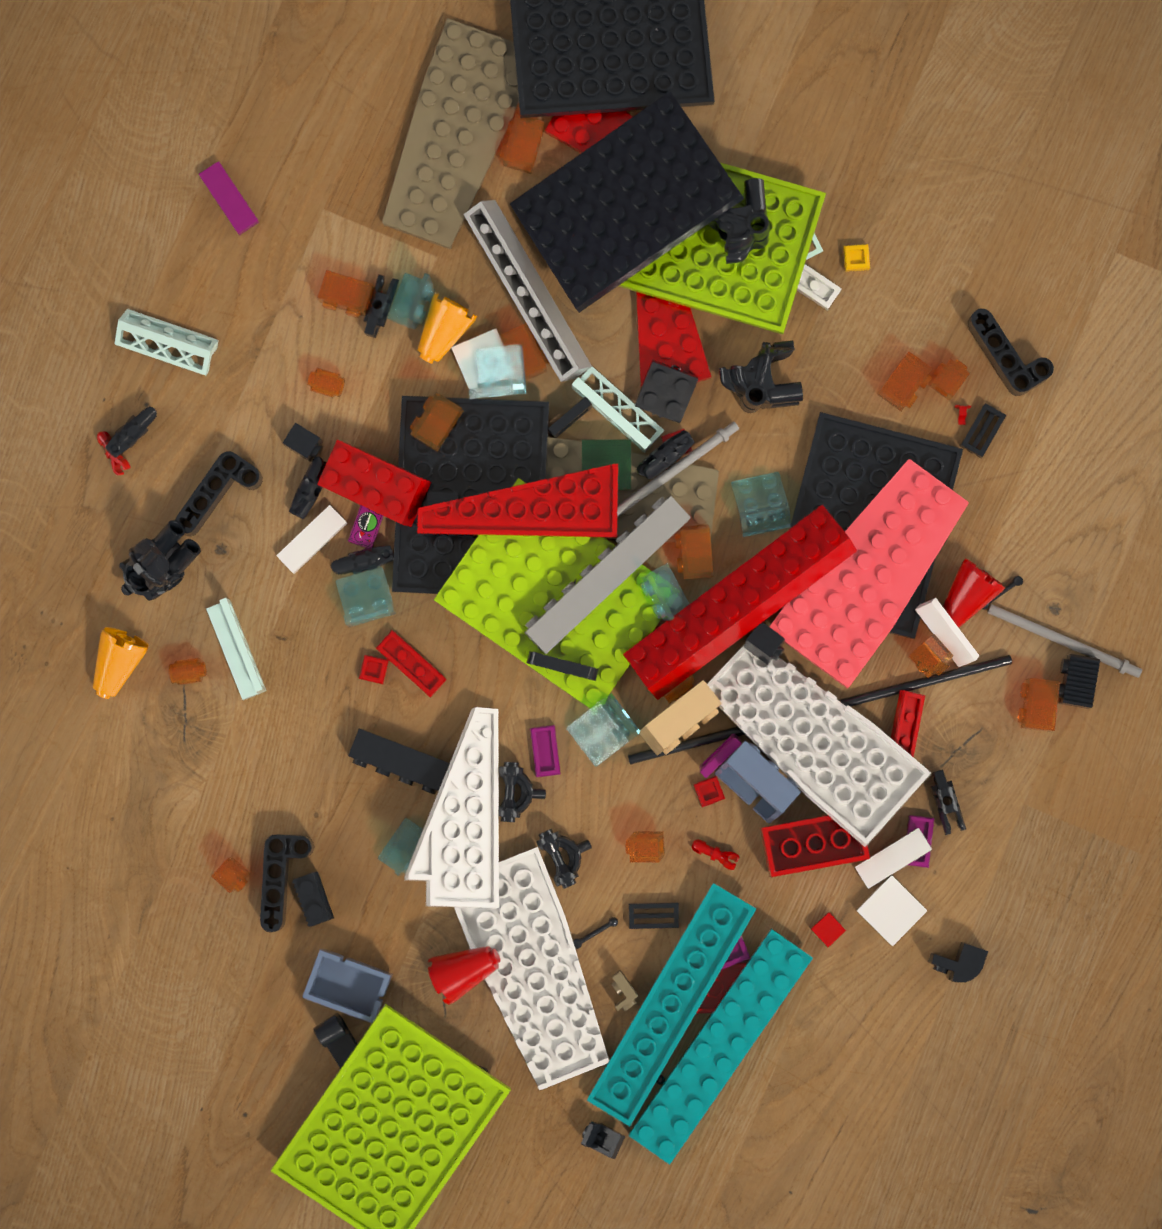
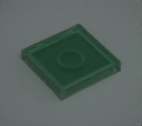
[582,440,631,490]

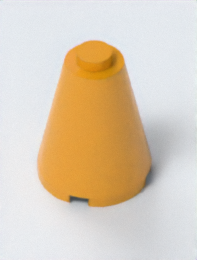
[417,292,478,364]
[93,627,149,699]

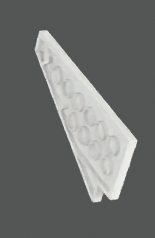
[404,707,499,908]

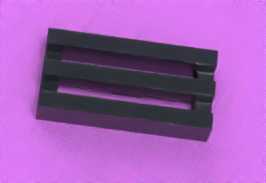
[548,397,592,438]
[960,403,1006,458]
[629,903,679,929]

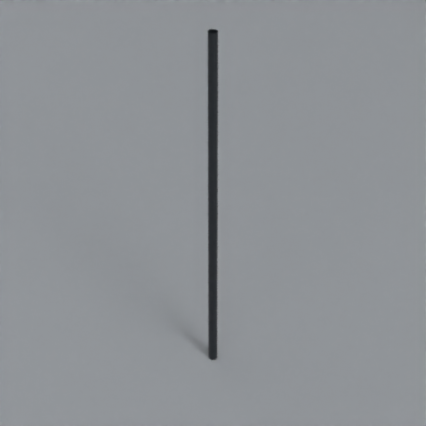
[628,655,1012,765]

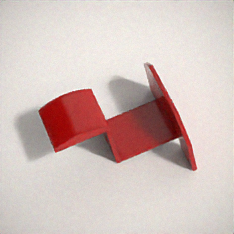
[954,405,971,425]

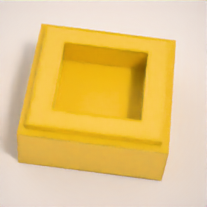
[843,244,870,272]

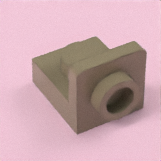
[612,970,638,1011]

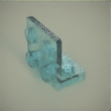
[387,273,435,330]
[469,344,527,399]
[731,472,791,537]
[640,563,689,621]
[336,567,396,627]
[567,693,640,767]
[377,817,423,876]

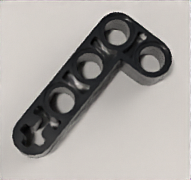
[968,308,1054,396]
[175,451,263,536]
[260,835,314,933]
[313,1013,358,1069]

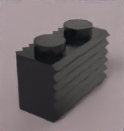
[1056,654,1100,709]
[292,872,334,927]

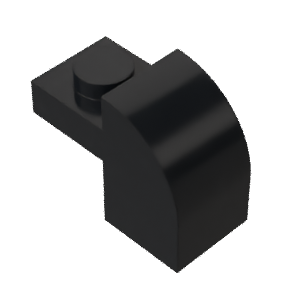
[928,942,988,983]

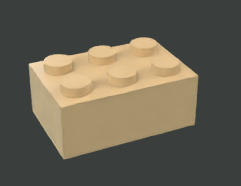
[639,680,722,755]

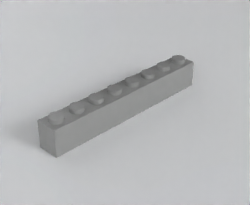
[463,200,592,382]
[524,496,691,654]

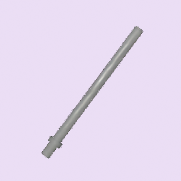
[617,421,739,517]
[987,604,1142,678]

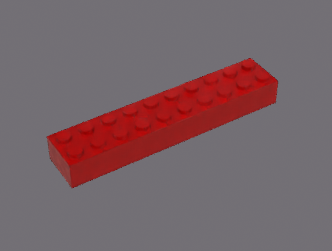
[623,505,857,700]

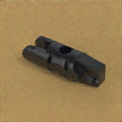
[364,274,399,338]
[105,407,158,458]
[636,430,695,479]
[289,456,327,519]
[331,545,394,575]
[931,770,966,835]

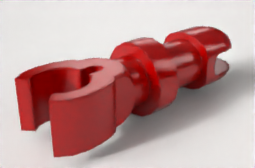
[96,431,131,476]
[691,839,740,870]

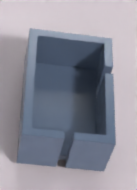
[714,741,801,824]
[302,948,393,1023]

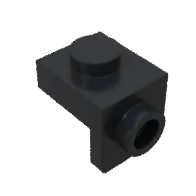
[581,1121,625,1159]

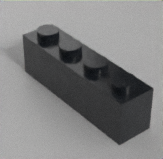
[348,728,450,795]

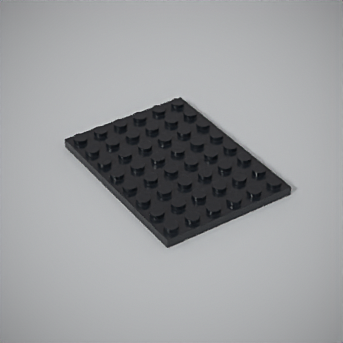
[510,0,715,118]
[509,91,744,313]
[392,396,549,594]
[790,412,963,639]

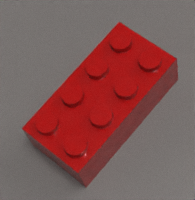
[317,440,431,527]
[760,815,870,877]

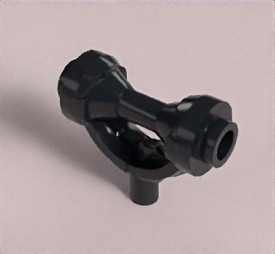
[498,762,546,822]
[536,829,592,889]

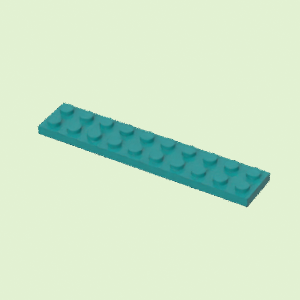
[587,883,757,1127]
[628,928,813,1165]

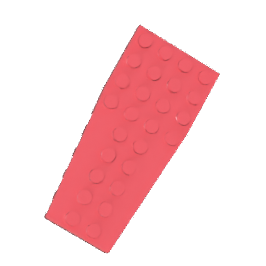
[769,459,968,689]

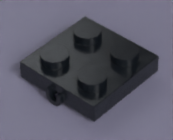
[635,359,698,423]

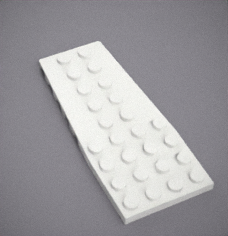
[707,644,931,847]
[454,847,609,1090]

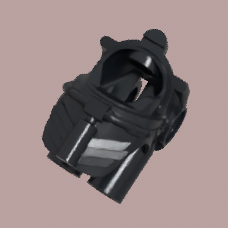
[708,178,769,264]
[719,340,803,414]
[119,520,201,601]

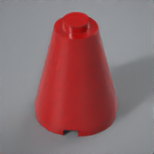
[942,558,1005,628]
[428,946,501,1005]

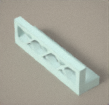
[115,309,219,376]
[572,367,664,453]
[206,598,266,700]

